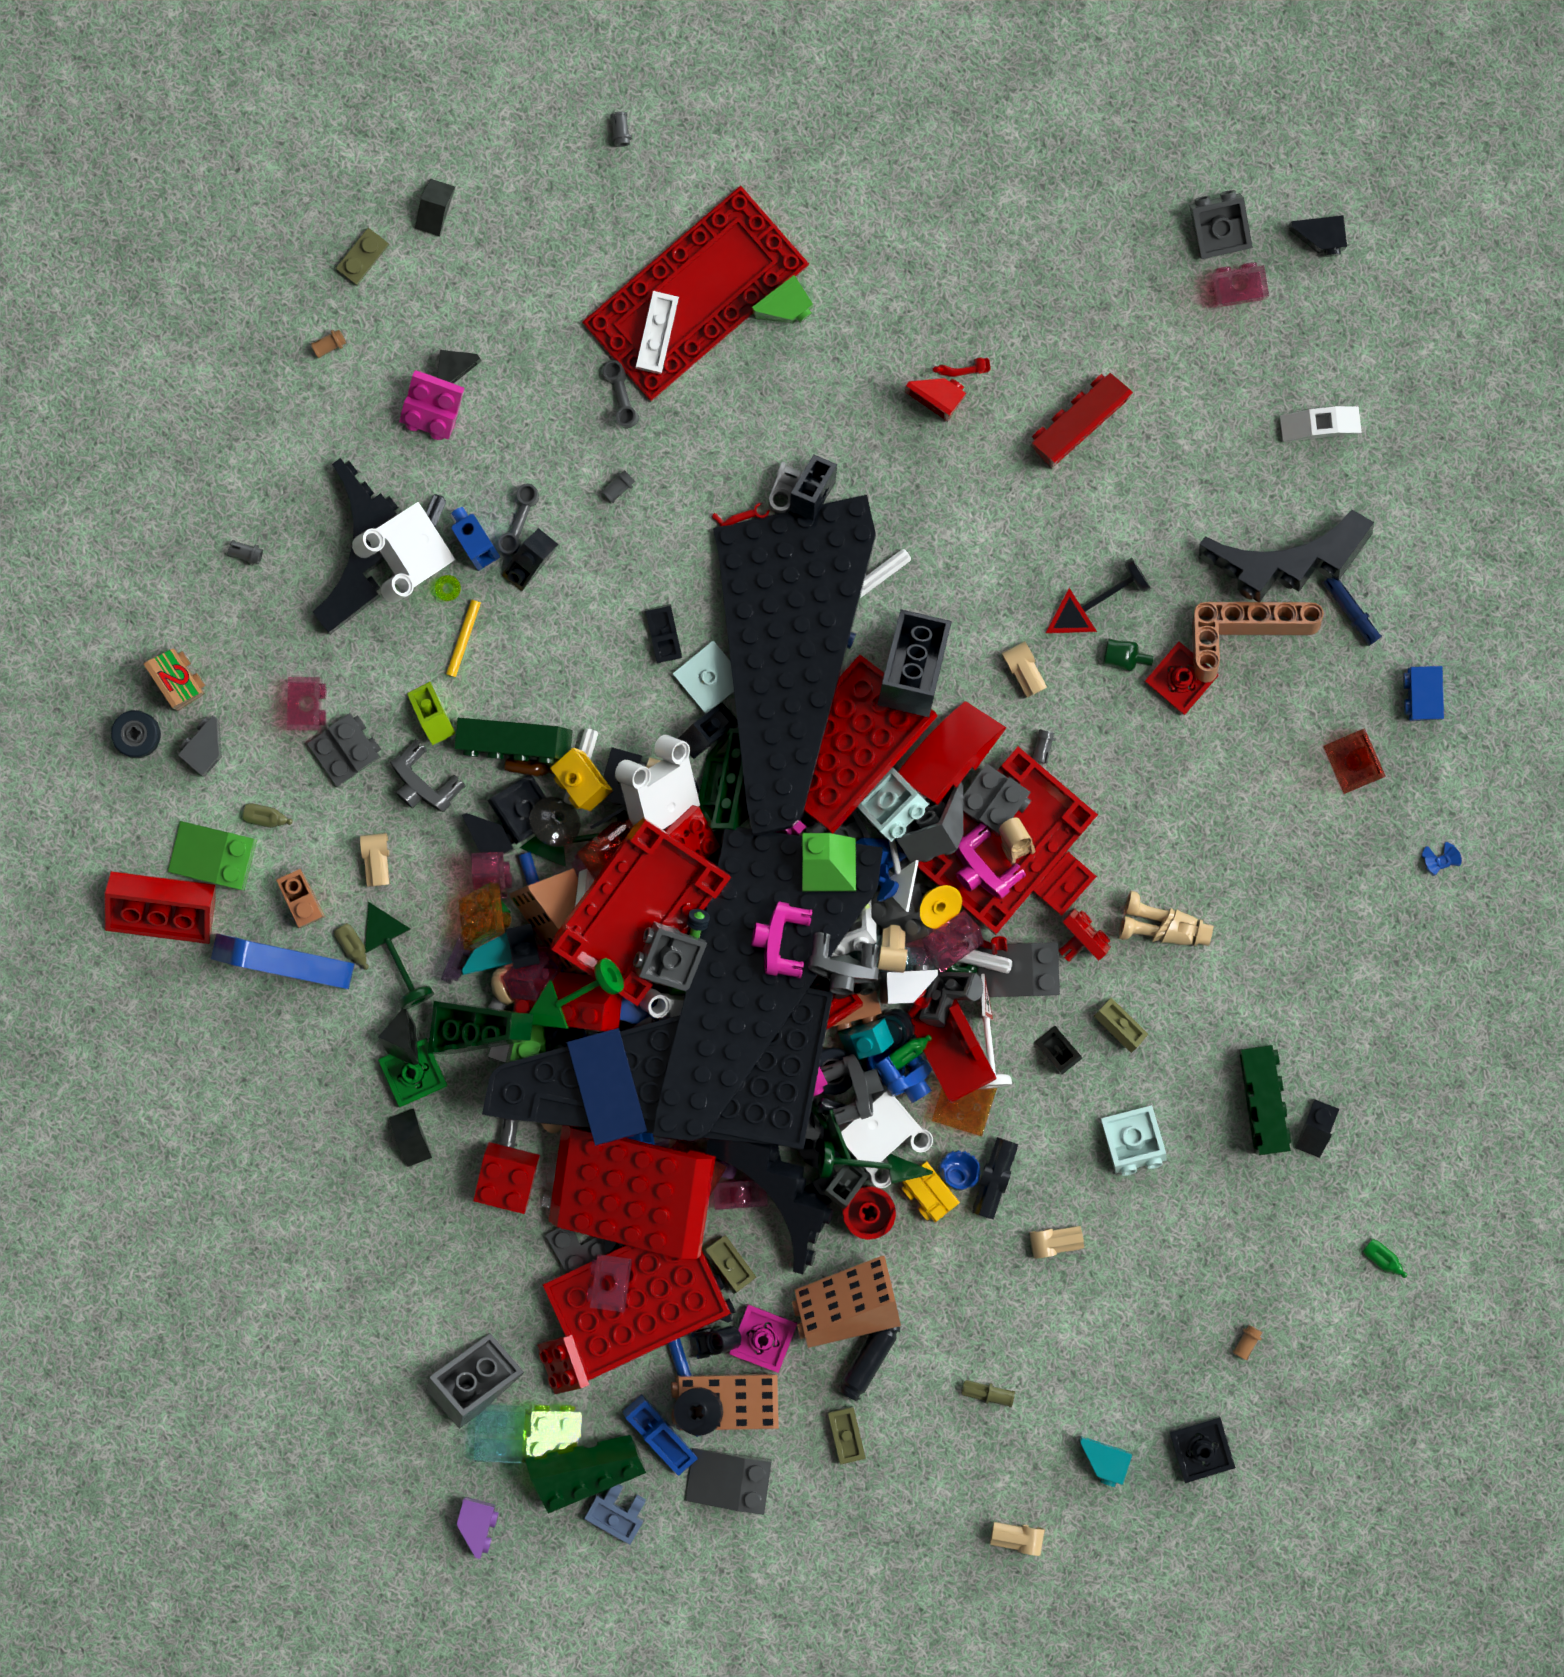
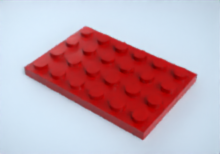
[804,655,938,834]
[543,1245,731,1381]

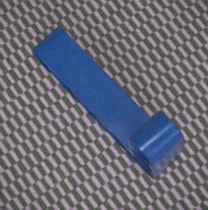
[211,933,355,989]

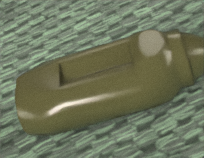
[243,803,293,828]
[334,923,369,970]

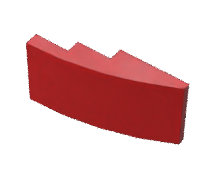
[898,701,1006,805]

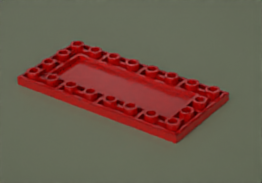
[582,185,809,402]

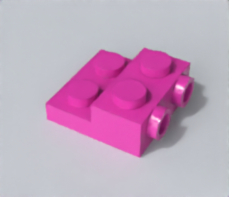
[399,370,465,440]

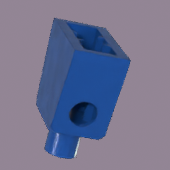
[450,507,501,571]

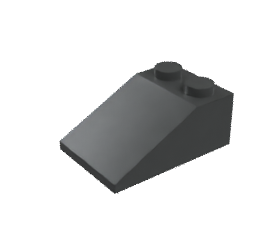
[897,782,963,863]
[978,942,1060,998]
[426,1333,524,1429]
[686,1448,772,1515]

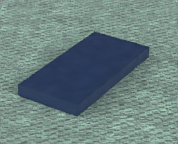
[567,1028,647,1146]

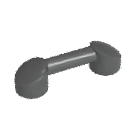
[603,360,639,429]
[498,483,539,555]

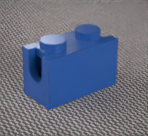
[1403,666,1444,721]

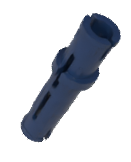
[1322,578,1382,646]

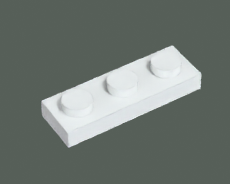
[635,291,679,375]

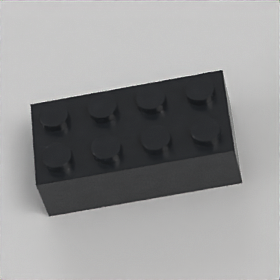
[877,609,952,717]

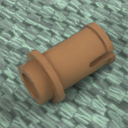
[311,330,346,358]
[1233,1325,1263,1360]

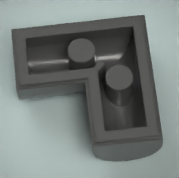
[919,971,983,1028]

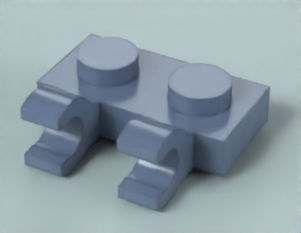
[584,1484,646,1545]

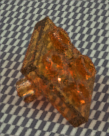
[458,882,511,951]
[931,1087,997,1136]

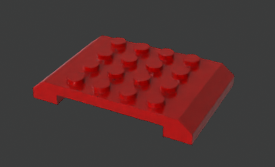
[917,746,1098,935]
[550,817,731,1006]
[548,1125,716,1259]

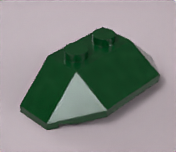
[698,728,749,830]

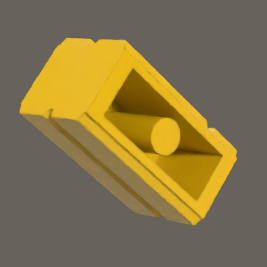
[901,1161,960,1222]

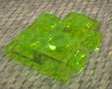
[522,1404,582,1463]

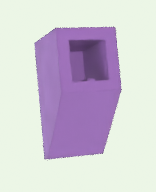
[457,1497,499,1559]

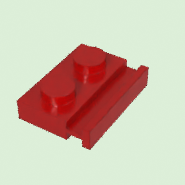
[1033,851,1097,916]

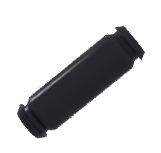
[838,1326,901,1401]

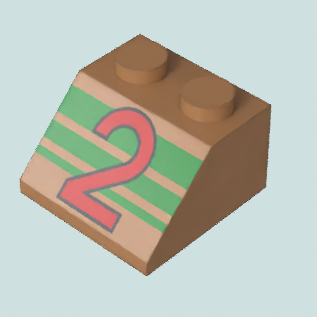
[144,648,206,711]

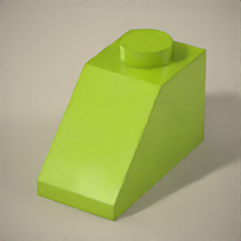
[407,682,456,745]

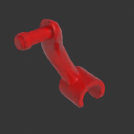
[933,357,991,377]
[711,503,770,526]
[954,928,1008,955]
[907,989,932,1020]

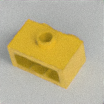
[550,748,613,811]

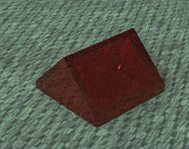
[1323,728,1386,794]

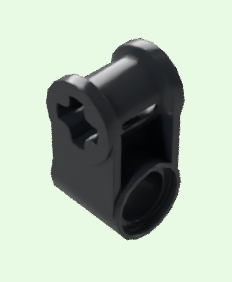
[691,1326,742,1359]

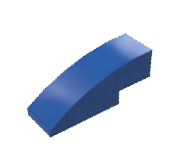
[622,1394,698,1476]

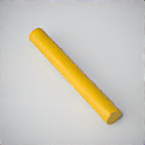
[446,599,481,677]

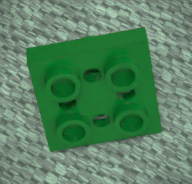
[378,1038,448,1108]

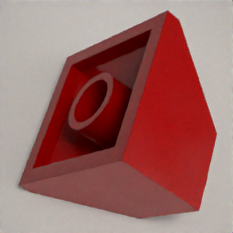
[905,378,966,422]

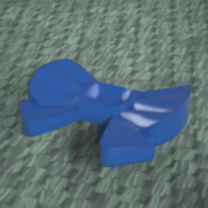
[1422,842,1462,876]
[877,864,899,902]

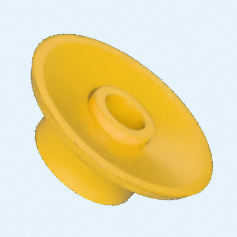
[920,885,962,929]

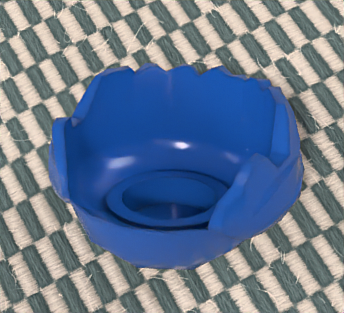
[938,1150,980,1191]

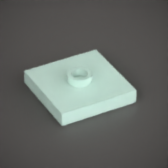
[673,641,734,714]

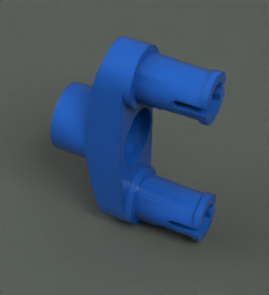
[875,1055,932,1103]

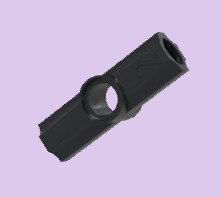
[972,1137,1018,1220]

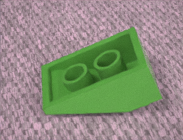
[168,821,257,891]

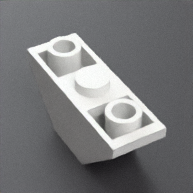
[1280,406,1361,442]

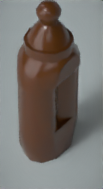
[505,758,554,777]

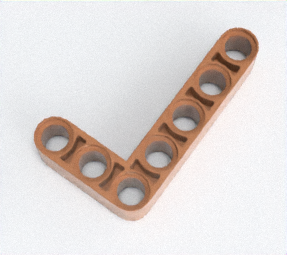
[1192,602,1324,682]

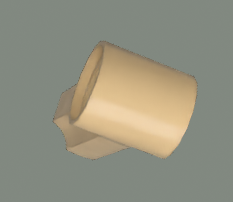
[1001,641,1047,698]
[360,833,390,887]
[877,925,907,973]
[1029,1226,1084,1259]
[990,1522,1045,1556]

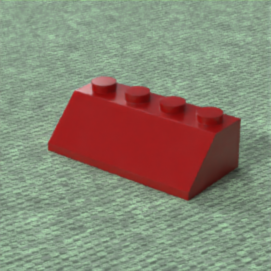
[1030,373,1133,469]
[105,871,216,944]
[514,969,623,1031]

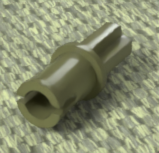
[962,1380,1015,1408]

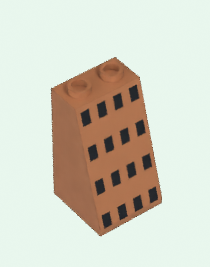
[509,868,585,974]
[792,1256,901,1348]
[671,1373,779,1430]

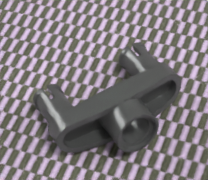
[390,739,466,812]
[808,932,879,995]
[821,1054,884,1126]

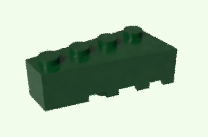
[454,717,573,764]
[428,1001,534,1055]
[1239,1045,1291,1156]
[524,1435,646,1514]

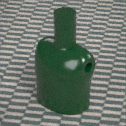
[1103,638,1154,671]

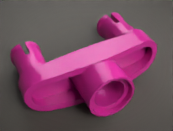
[955,823,1026,899]
[751,901,812,979]

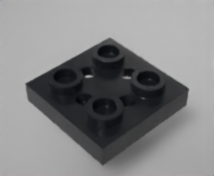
[1169,1416,1236,1483]

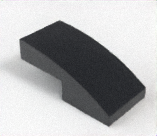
[645,604,682,663]

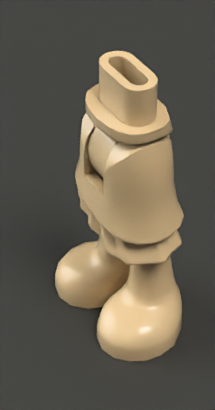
[1119,890,1214,947]

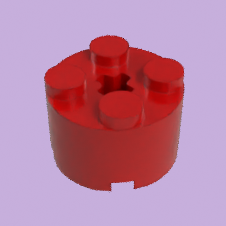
[843,1185,896,1240]

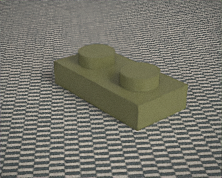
[336,227,389,285]
[1094,998,1149,1053]
[703,1235,757,1294]
[828,1406,866,1465]

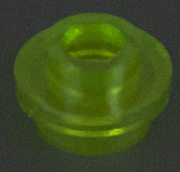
[435,575,461,601]

